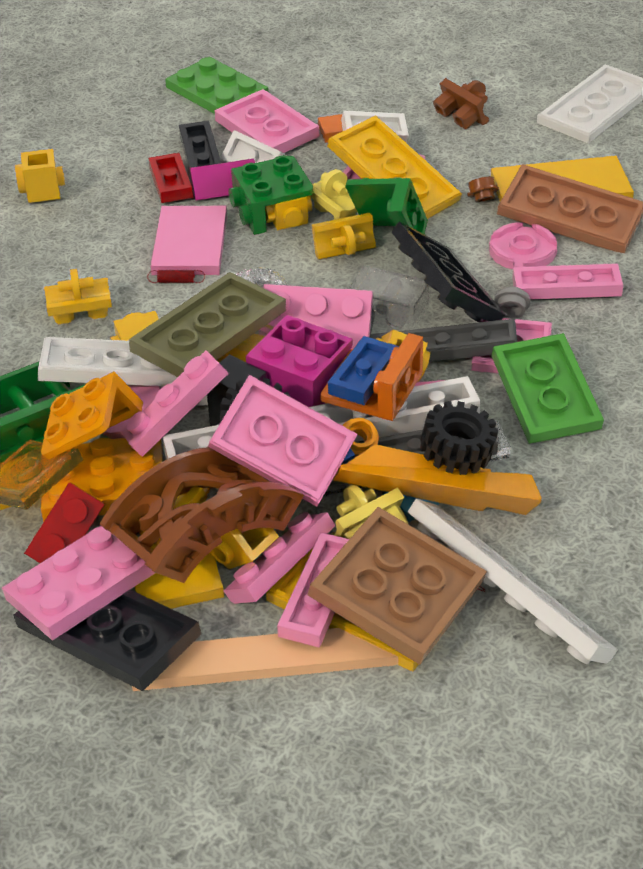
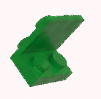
[345,177,428,235]

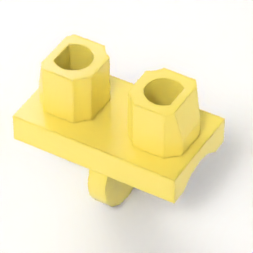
[310,169,357,220]
[330,485,409,539]

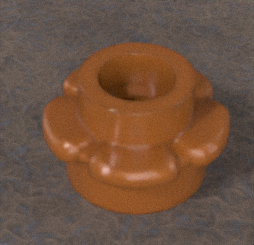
[467,176,499,202]

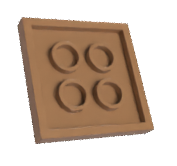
[308,507,487,665]

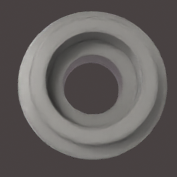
[494,286,530,318]

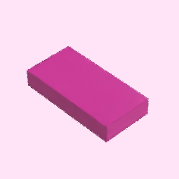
[190,159,255,200]

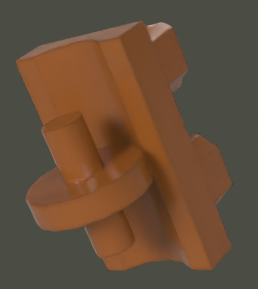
[433,78,489,130]

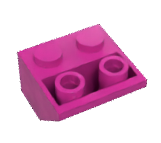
[246,315,353,407]

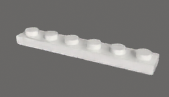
[408,499,618,664]

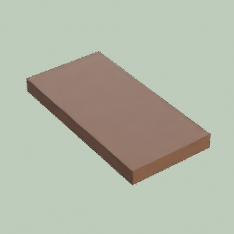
[497,164,643,253]

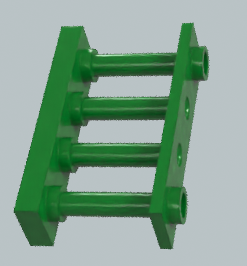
[0,361,86,463]

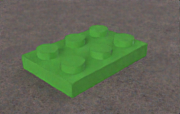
[165,56,269,114]
[492,333,604,444]

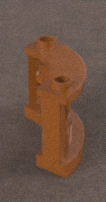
[100,447,304,583]

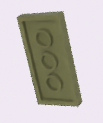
[129,272,286,377]

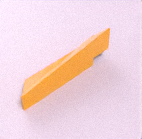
[333,444,542,515]

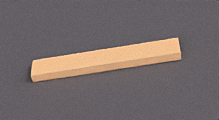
[132,626,398,691]

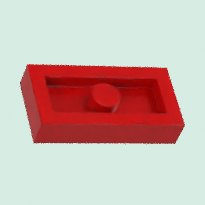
[148,152,193,203]
[24,482,106,563]

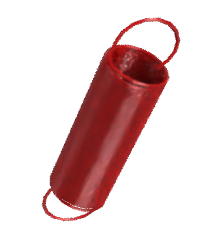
[147,270,205,283]

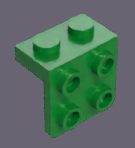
[228,155,313,235]

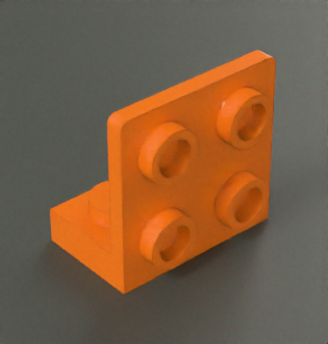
[321,333,423,421]

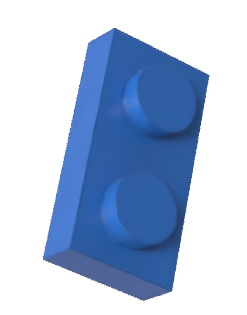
[328,336,399,405]

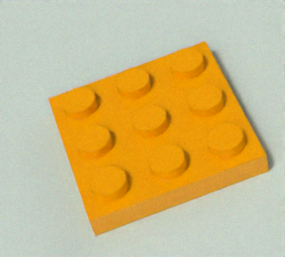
[41,438,164,522]

